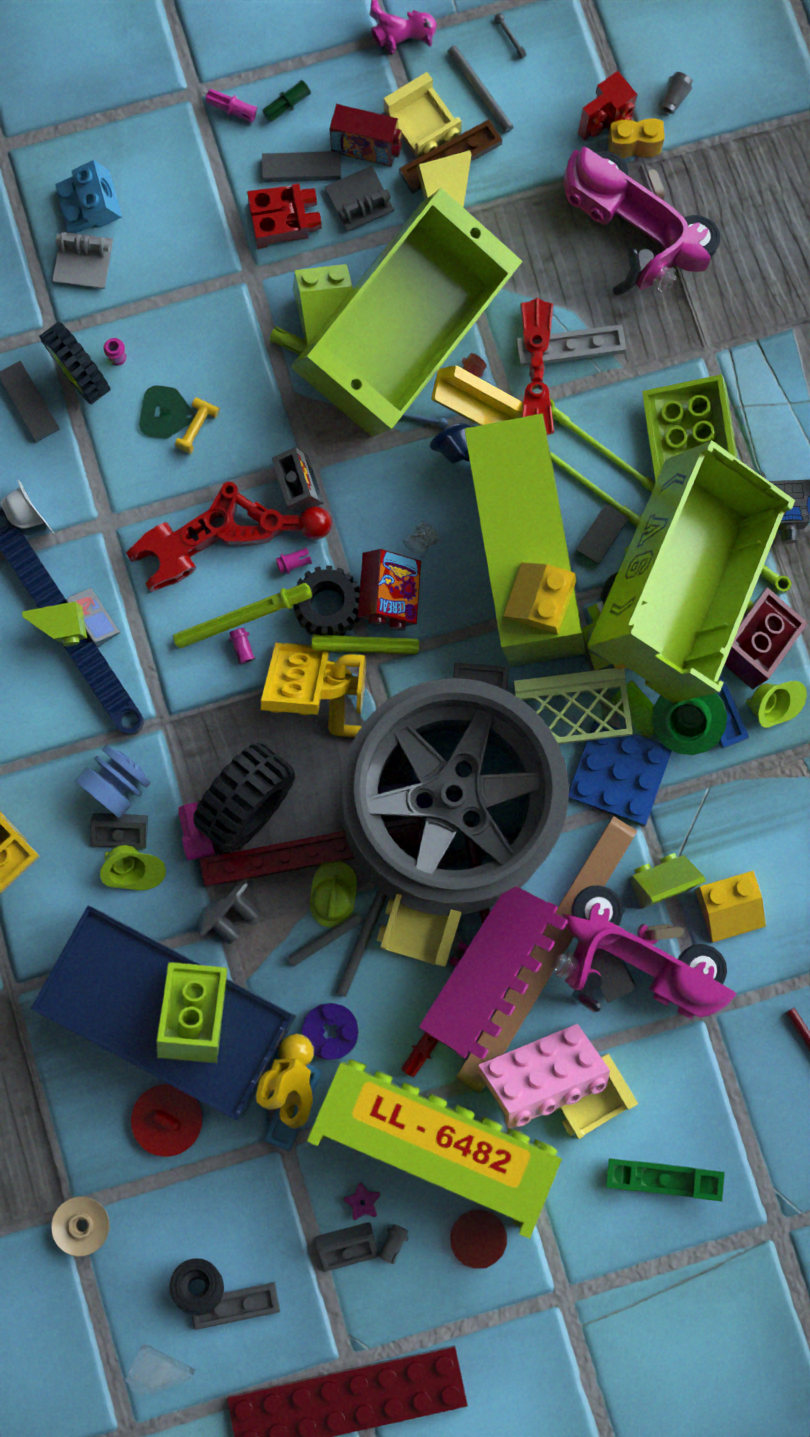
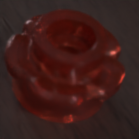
[462,353,487,377]

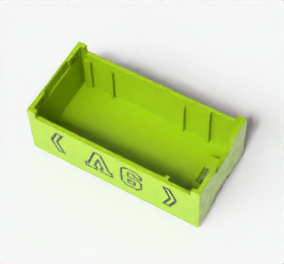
[587,440,795,703]

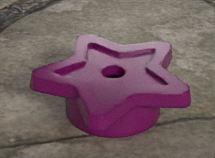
[343,1182,381,1220]

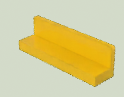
[431,365,523,426]

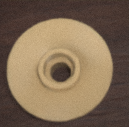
[51,1196,110,1256]

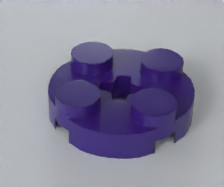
[302,1003,359,1060]

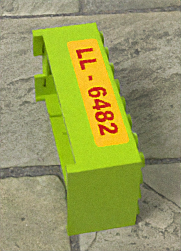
[307,1059,562,1239]

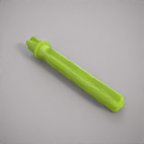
[173,583,312,648]

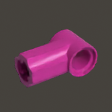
[178,802,215,861]

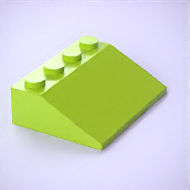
[642,374,738,482]

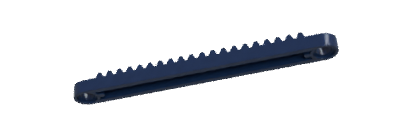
[0,508,144,735]

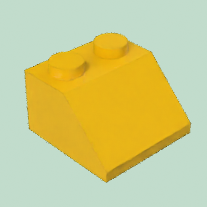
[503,562,576,634]
[695,870,766,943]

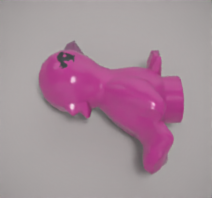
[369,0,437,54]

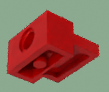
[578,71,637,141]

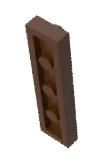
[399,119,502,194]

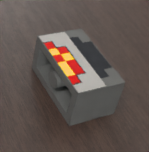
[272,447,324,514]

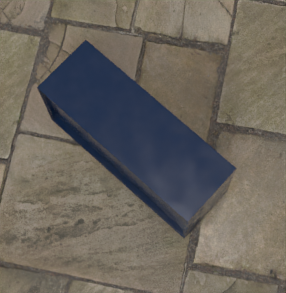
[30,905,296,1120]

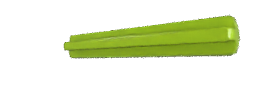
[311,635,419,654]

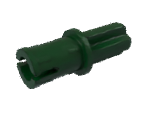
[262,80,311,122]

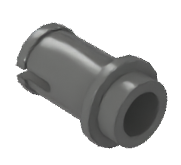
[377,1224,409,1264]

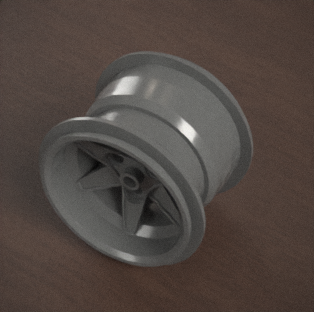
[342,678,569,916]

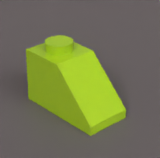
[22,601,87,646]

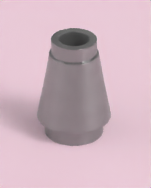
[660,72,693,114]

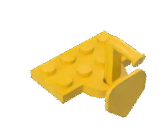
[261,642,366,738]

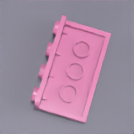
[478,1024,610,1128]

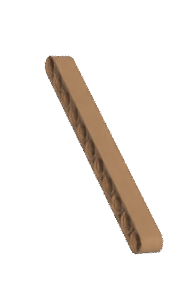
[456,816,637,1094]

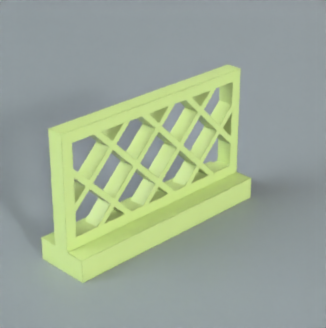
[514,668,633,744]

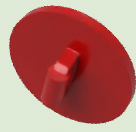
[131,1084,203,1157]

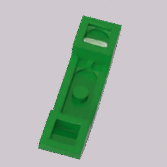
[606,1158,725,1202]

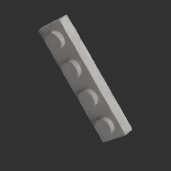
[516,324,626,367]

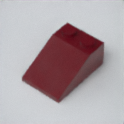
[724,587,808,690]

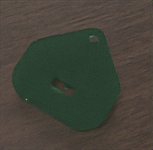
[139,385,195,439]

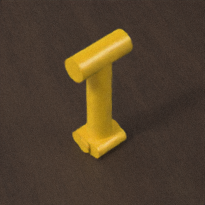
[174,397,220,454]

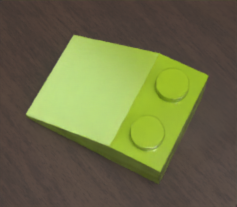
[293,264,353,347]
[629,853,706,909]
[157,962,227,1063]

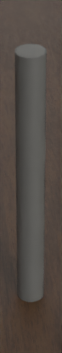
[448,45,514,133]
[336,889,387,997]

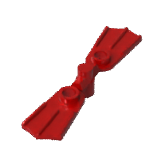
[520,298,554,435]

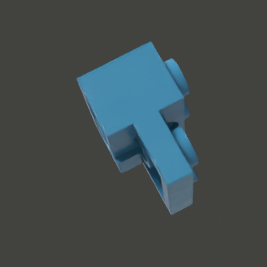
[55,160,122,234]

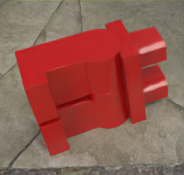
[247,183,322,249]

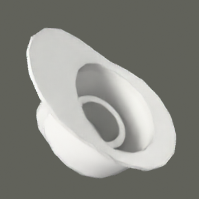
[1,479,55,534]

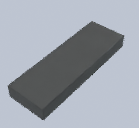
[262,151,341,182]
[0,361,60,442]
[192,1282,280,1330]

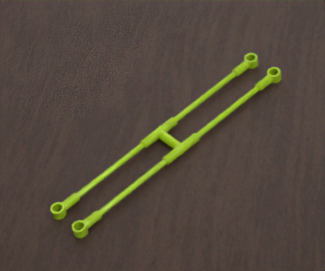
[550,399,791,610]

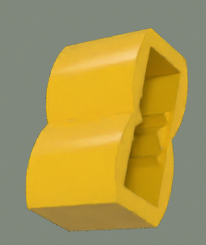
[608,118,665,158]

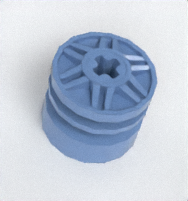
[75,745,151,818]

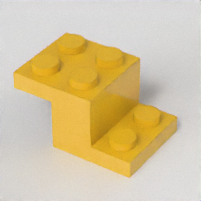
[0,811,40,894]

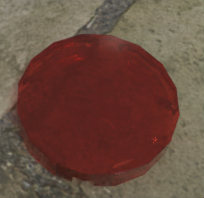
[450,1209,507,1269]

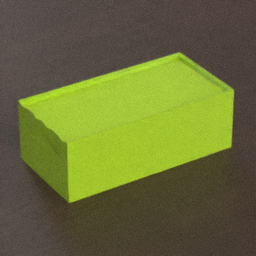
[291,188,523,437]
[465,413,586,667]

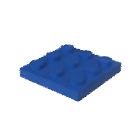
[569,721,672,826]

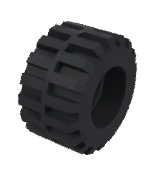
[293,565,360,636]

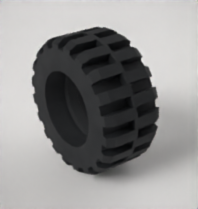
[193,743,295,852]

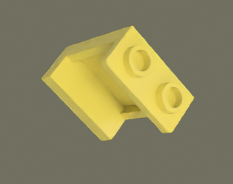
[383,72,462,158]
[377,893,462,968]
[555,1053,638,1139]

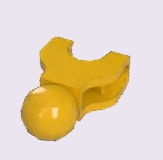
[256,1033,314,1128]

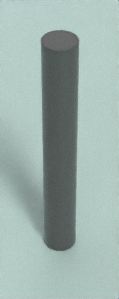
[287,912,364,967]

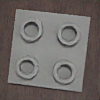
[52,232,113,289]

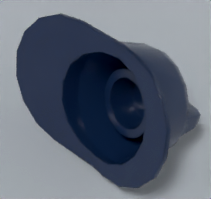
[430,423,474,464]

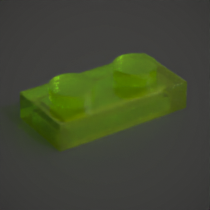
[610,680,655,739]

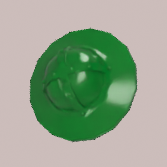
[652,693,727,755]

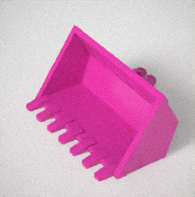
[419,886,568,1059]

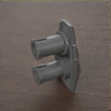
[196,880,260,944]

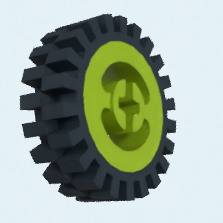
[39,321,111,405]

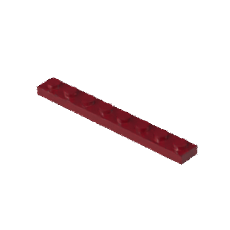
[200,817,423,887]

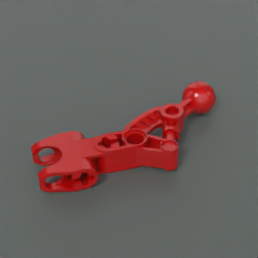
[126,482,333,592]

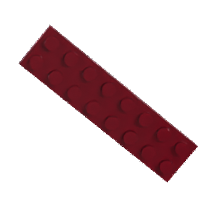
[227,1345,468,1437]

